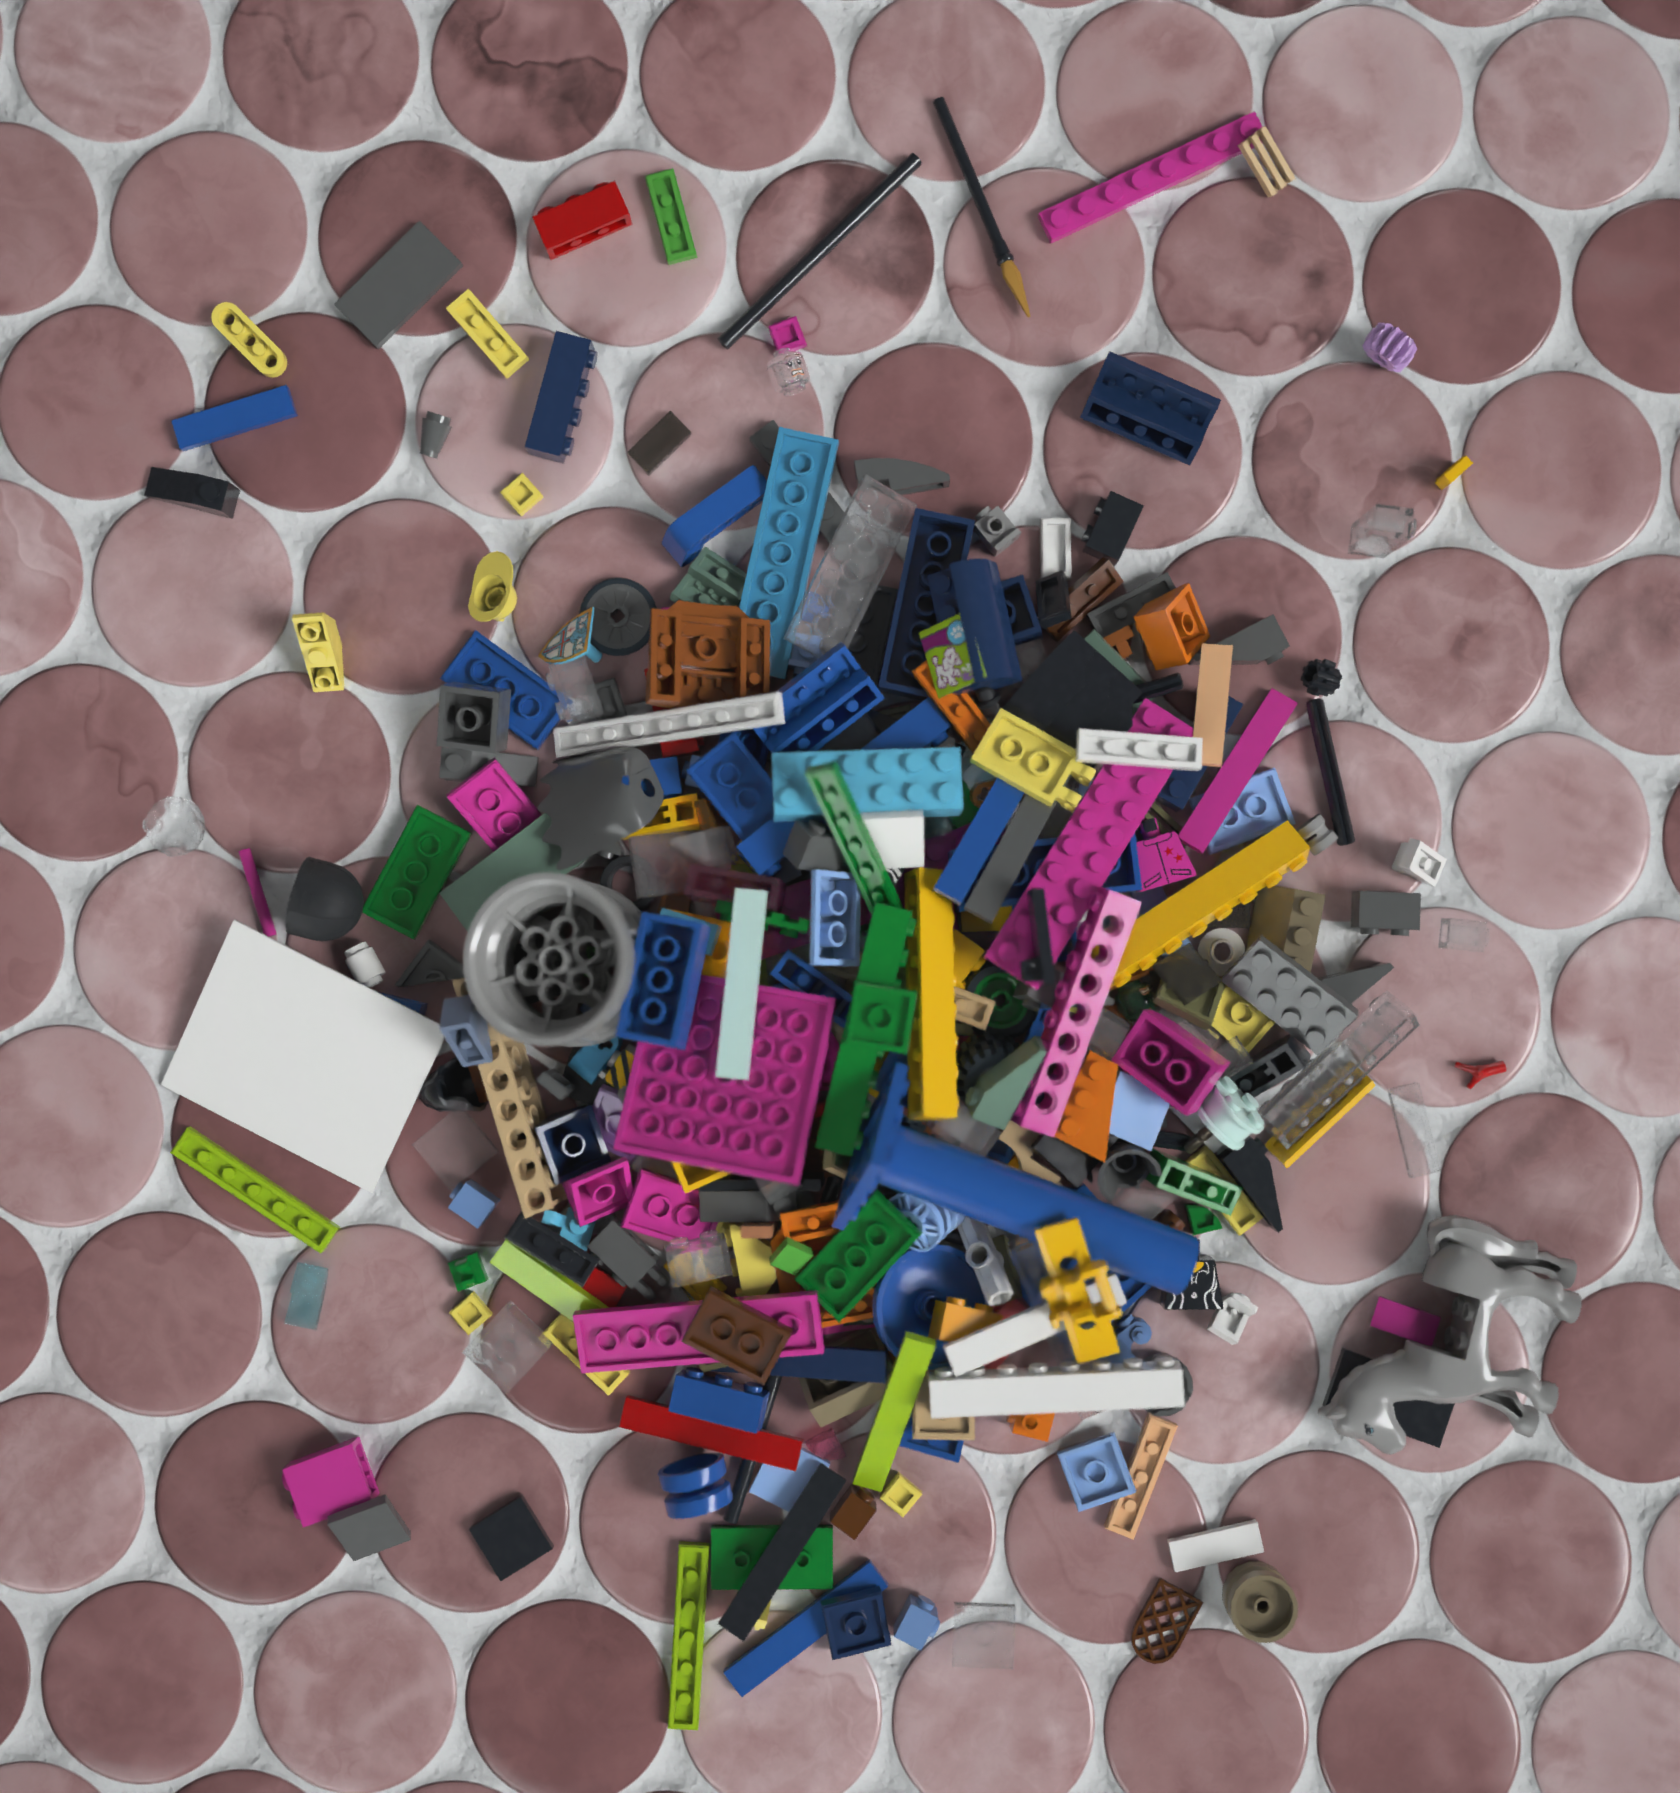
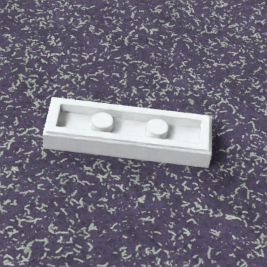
[1167,1519,1264,1572]

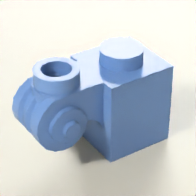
[1097,1313,1152,1363]

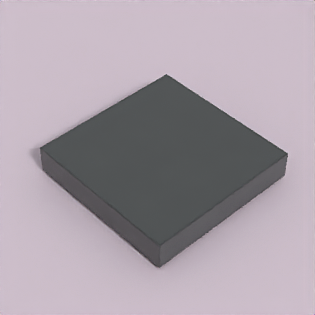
[327,1494,411,1561]

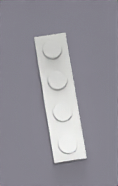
[1076,729,1203,771]

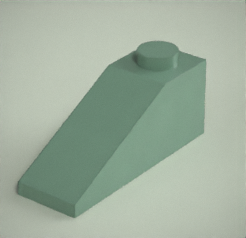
[965,1036,1047,1130]

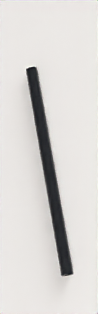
[718,153,922,350]

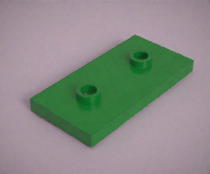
[362,805,472,940]
[794,1190,922,1322]
[711,1525,833,1590]

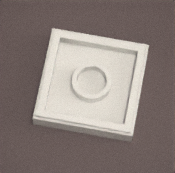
[860,810,924,869]

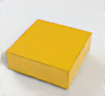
[1435,455,1473,490]

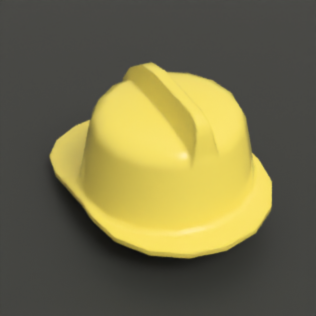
[468,551,517,622]

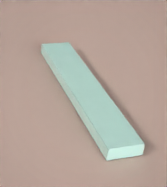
[716,888,768,1080]

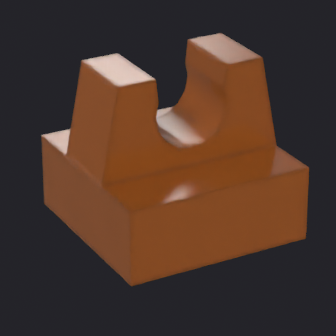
[1104,625,1134,659]

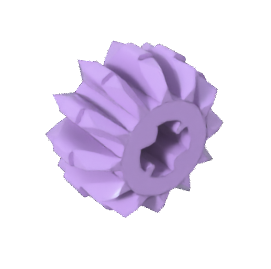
[1362,322,1417,372]

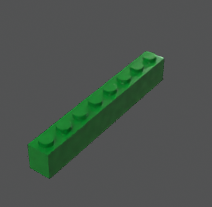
[815,902,917,1157]

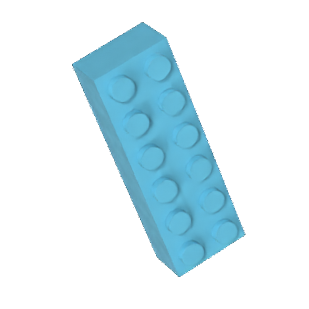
[771,747,963,822]

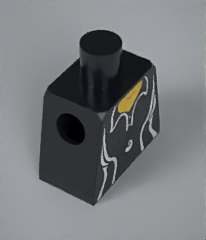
[1160,1239,1223,1310]

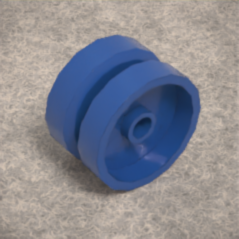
[658,1452,733,1519]

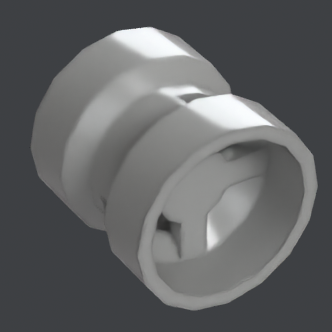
[1296,814,1338,856]

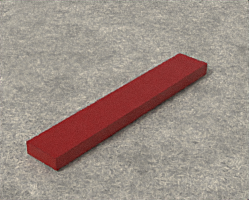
[619,1395,804,1472]

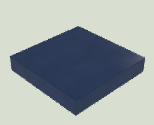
[820,1586,892,1660]

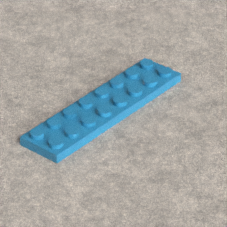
[739,427,839,680]

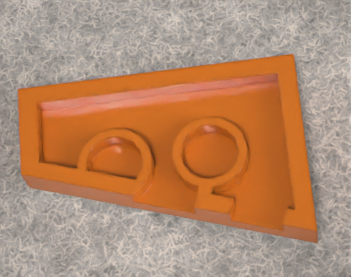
[1054,1051,1118,1162]

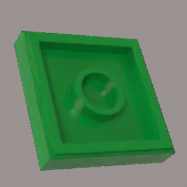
[844,981,917,1054]

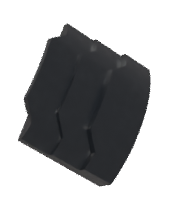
[992,630,1144,768]

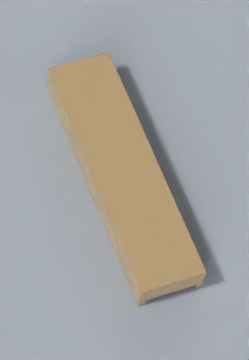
[452,978,568,1218]

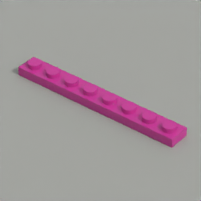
[1038,111,1263,244]

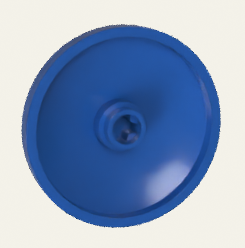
[872,1244,991,1370]

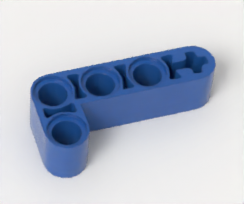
[661,465,767,567]

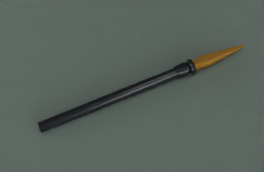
[933,97,1030,318]

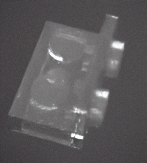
[545,656,605,725]

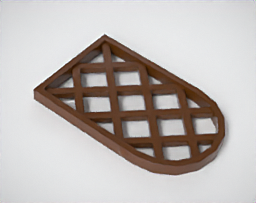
[1131,1578,1203,1664]

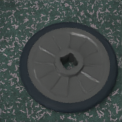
[579,578,657,656]

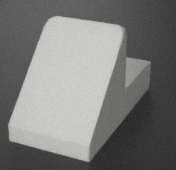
[1392,838,1446,887]

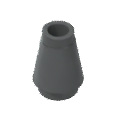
[420,411,452,459]

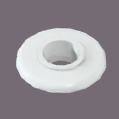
[1198,928,1245,976]

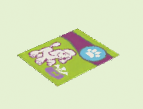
[919,613,987,699]

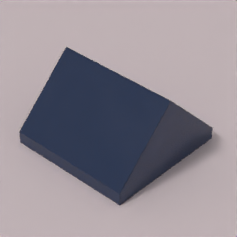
[534,1104,611,1185]

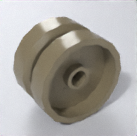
[1222,1561,1298,1643]

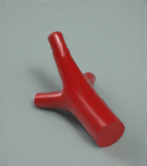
[1455,1061,1506,1089]

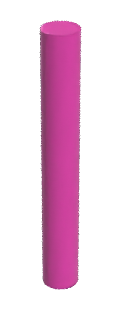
[238,848,277,937]

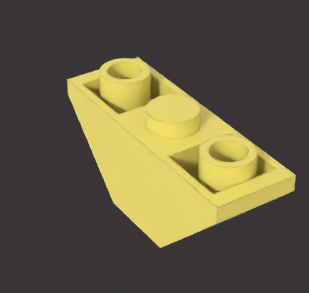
[292,612,345,692]
[724,1222,777,1297]

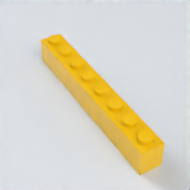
[1091,820,1310,988]
[904,867,959,1121]

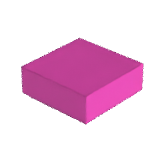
[768,316,807,357]

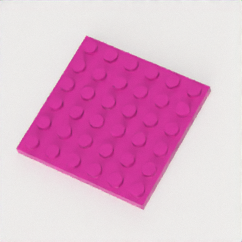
[613,975,837,1186]

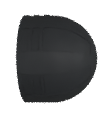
[285,857,364,941]

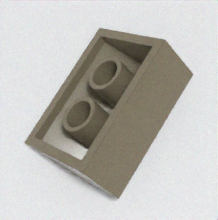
[1245,886,1326,973]
[798,1327,894,1427]

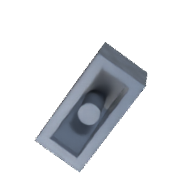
[439,995,493,1067]

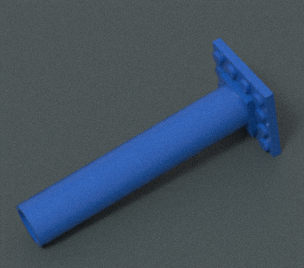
[832,1062,1199,1296]

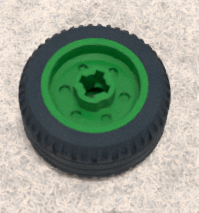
[964,961,1039,1038]

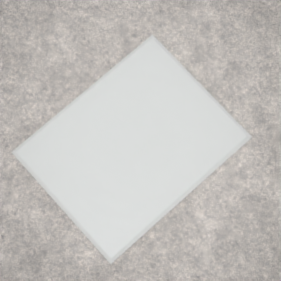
[161,920,445,1193]

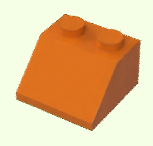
[1134,583,1210,670]

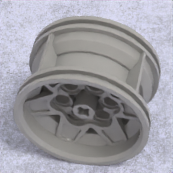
[463,873,642,1047]

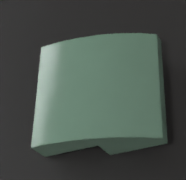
[670,547,747,606]

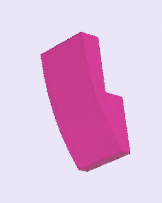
[1370,1296,1441,1346]

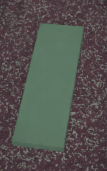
[440,813,591,932]

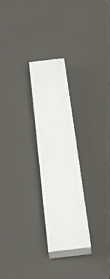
[943,1272,1127,1377]

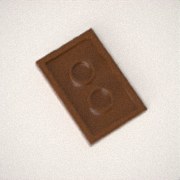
[681,1286,793,1385]

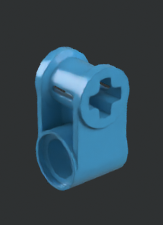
[568,1037,623,1085]

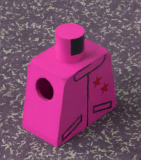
[1136,817,1197,892]

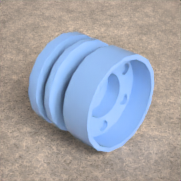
[889,1191,966,1252]

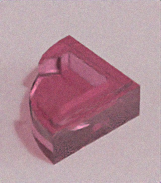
[805,1427,846,1460]

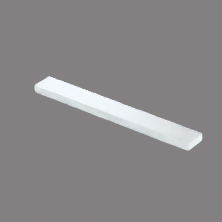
[553,692,785,758]

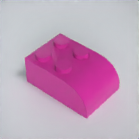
[1111,1010,1230,1116]

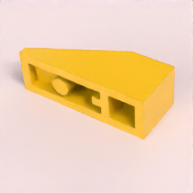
[622,793,708,840]

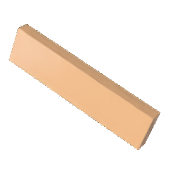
[1193,643,1233,767]
[1104,1412,1178,1540]

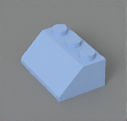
[810,869,861,967]

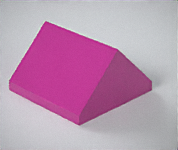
[562,1156,633,1227]

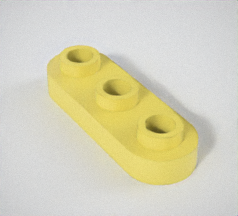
[211,302,287,378]

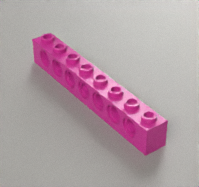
[1010,887,1142,1138]

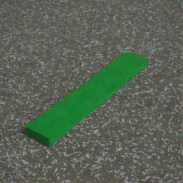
[804,761,904,915]

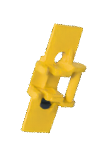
[1034,1217,1122,1364]

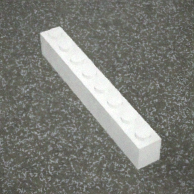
[929,1357,1185,1418]

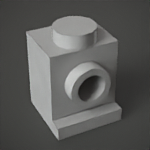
[973,506,1021,557]

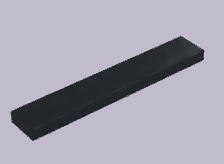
[718,1462,847,1642]

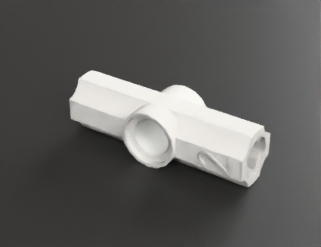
[957,1216,1014,1306]

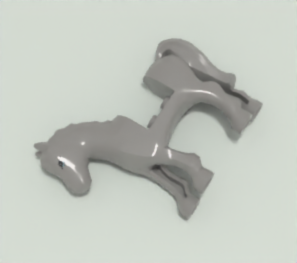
[1318,1215,1582,1455]

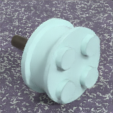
[1183,1076,1264,1154]

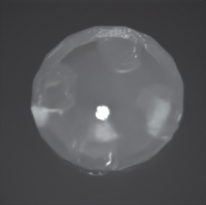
[142,796,206,857]

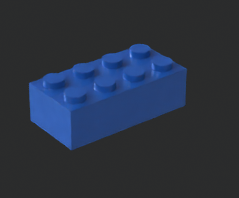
[615,912,711,1051]

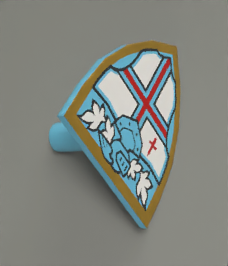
[538,607,602,665]

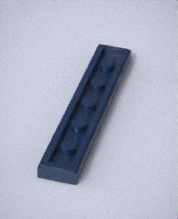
[711,1346,888,1383]

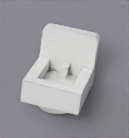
[1207,1292,1258,1345]

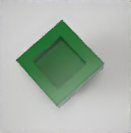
[448,1251,488,1291]

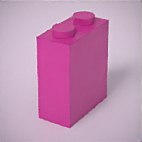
[282,1436,380,1528]

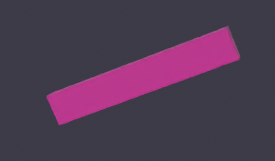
[1178,688,1298,855]

